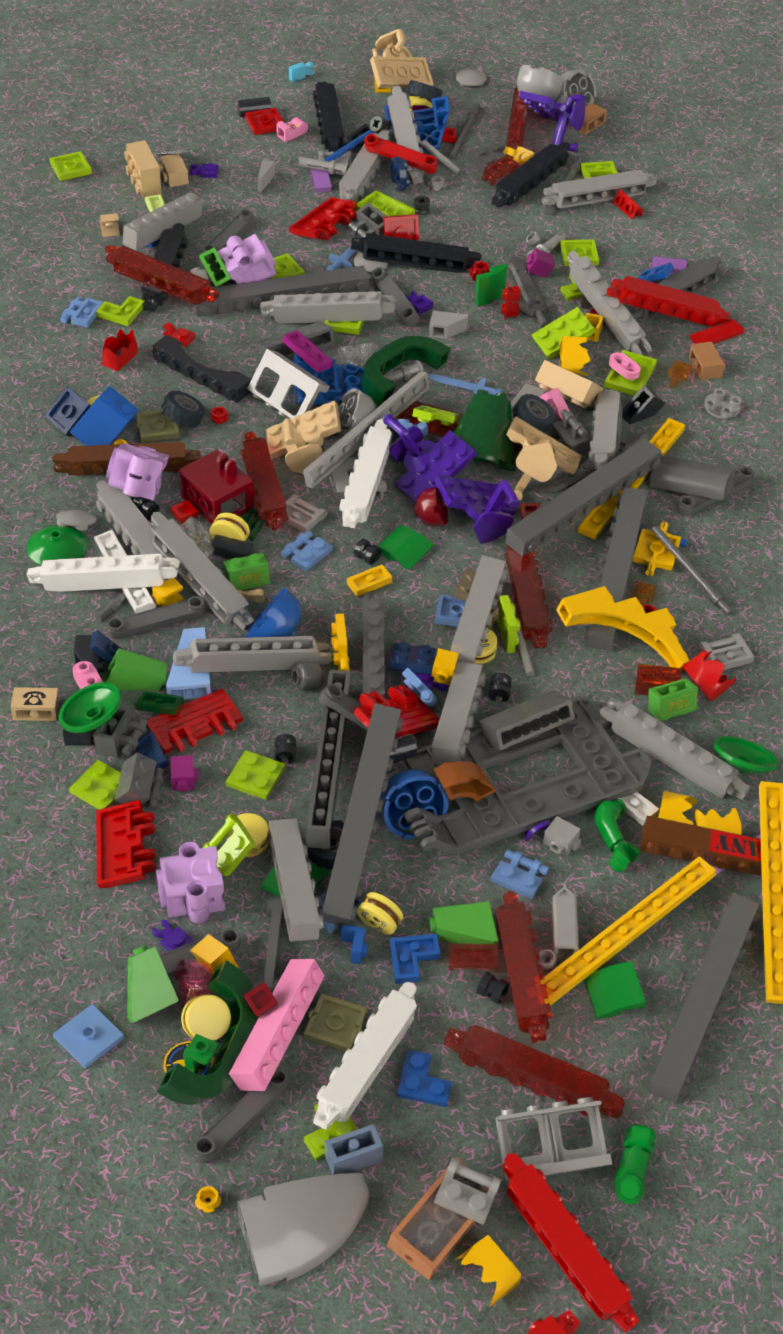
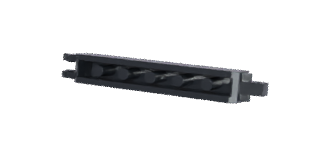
[313,81,344,152]
[492,142,570,208]
[141,223,188,311]
[351,233,482,273]

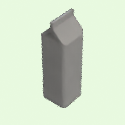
[552,883,579,959]

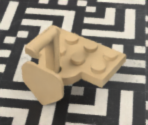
[370,29,434,88]
[266,401,341,474]
[506,416,582,501]

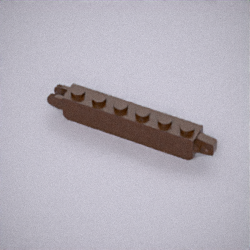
[52,442,201,476]

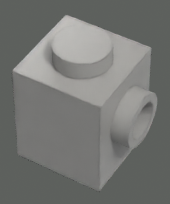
[543,816,581,856]

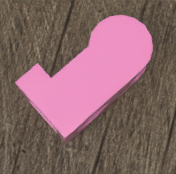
[277,117,308,142]
[540,388,570,423]

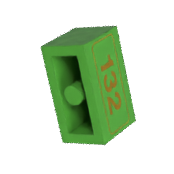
[223,553,270,590]
[648,678,698,721]

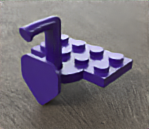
[519,91,585,152]
[383,414,477,503]
[434,475,520,544]

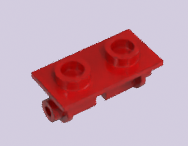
[613,189,643,219]
[501,282,521,320]

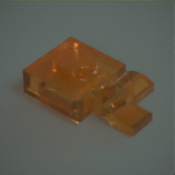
[668,360,693,389]
[633,581,657,605]

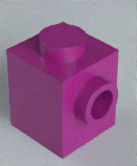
[526,248,555,277]
[171,756,199,792]

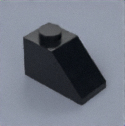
[622,385,665,425]

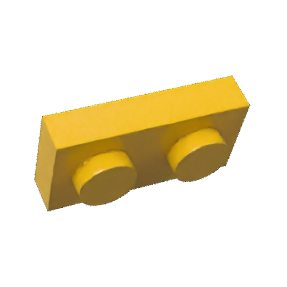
[347,565,393,597]

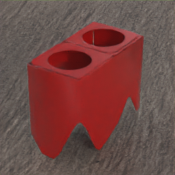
[102,329,138,372]
[682,650,736,701]

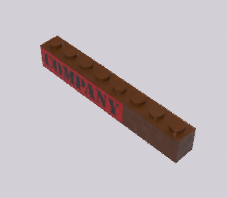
[639,815,762,876]

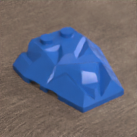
[384,96,450,152]
[294,353,365,406]

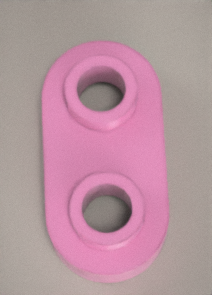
[609,352,641,380]
[73,661,102,689]

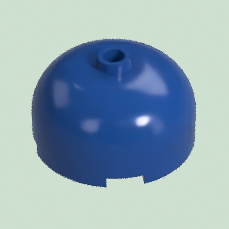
[244,588,302,638]
[379,769,448,840]

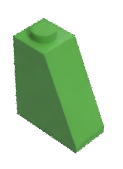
[199,247,231,287]
[103,648,169,691]
[429,901,498,954]
[127,945,179,1023]

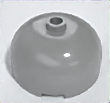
[516,65,563,102]
[555,69,596,108]
[330,388,376,439]

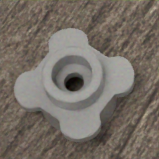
[428,176,447,191]

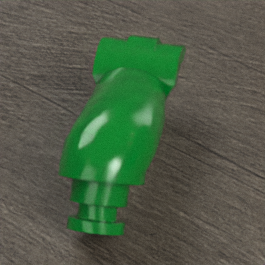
[594,799,641,872]
[614,1124,656,1204]

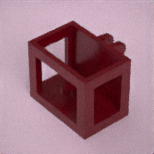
[179,450,254,525]

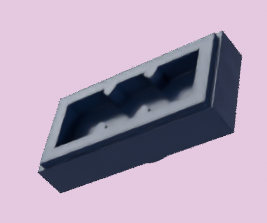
[90,630,122,664]
[136,731,170,774]

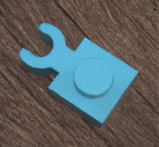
[289,62,315,82]

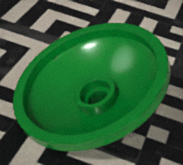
[27,524,88,566]
[58,682,121,733]
[714,736,779,774]

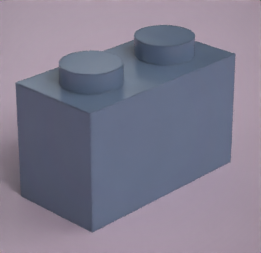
[324,1124,383,1175]

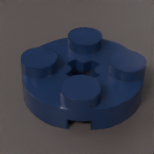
[390,156,410,191]

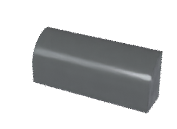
[255,321,335,359]
[650,455,735,501]
[479,690,575,750]

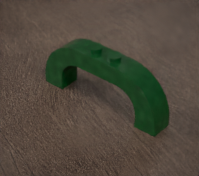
[361,336,451,406]
[157,960,260,1105]

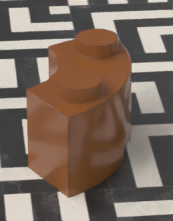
[433,761,496,802]

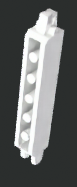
[339,419,392,528]
[27,554,180,592]
[313,982,417,1130]

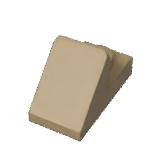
[100,213,120,237]

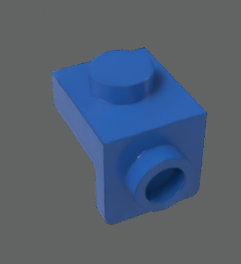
[341,925,369,964]

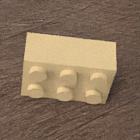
[124,140,162,198]
[535,360,603,409]

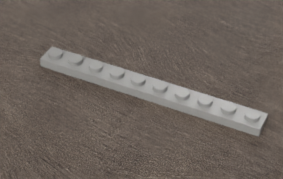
[303,371,430,488]

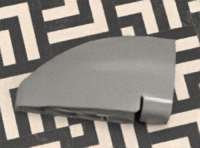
[237,1173,369,1287]

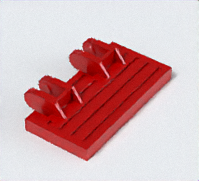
[289,197,358,241]
[354,684,440,738]
[146,688,243,754]
[96,800,157,888]

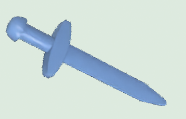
[326,237,361,271]
[428,374,503,395]

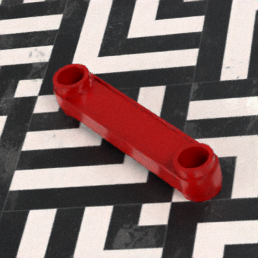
[364,134,438,174]

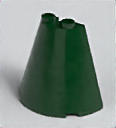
[453,389,516,472]

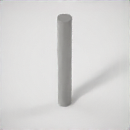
[421,140,461,174]
[517,627,535,676]

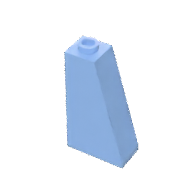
[166,627,211,699]

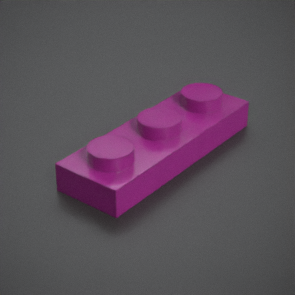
[282,330,333,373]

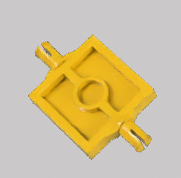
[633,522,681,576]
[331,613,350,671]

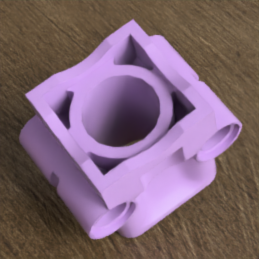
[217,234,277,284]
[106,443,169,500]
[156,842,225,923]

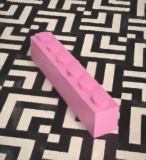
[229,959,325,1091]

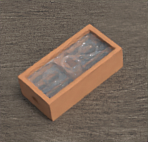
[387,1157,498,1280]

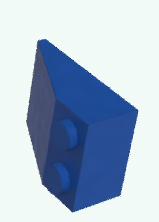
[70,386,139,446]

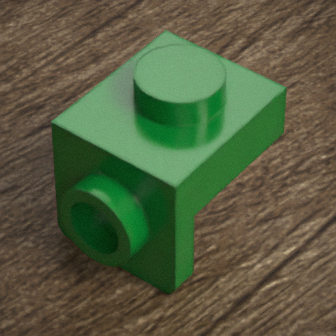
[183,1034,218,1073]

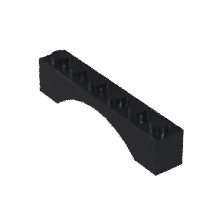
[153,335,251,403]
[63,635,105,746]

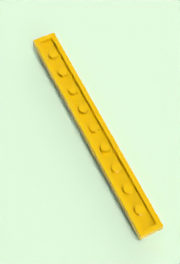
[578,418,685,540]
[759,781,783,1004]
[526,856,716,1011]

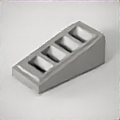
[257,160,275,192]

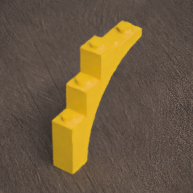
[556,586,690,674]

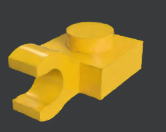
[504,146,534,165]

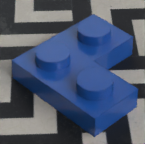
[638,262,674,283]
[389,934,440,984]
[397,1050,452,1107]

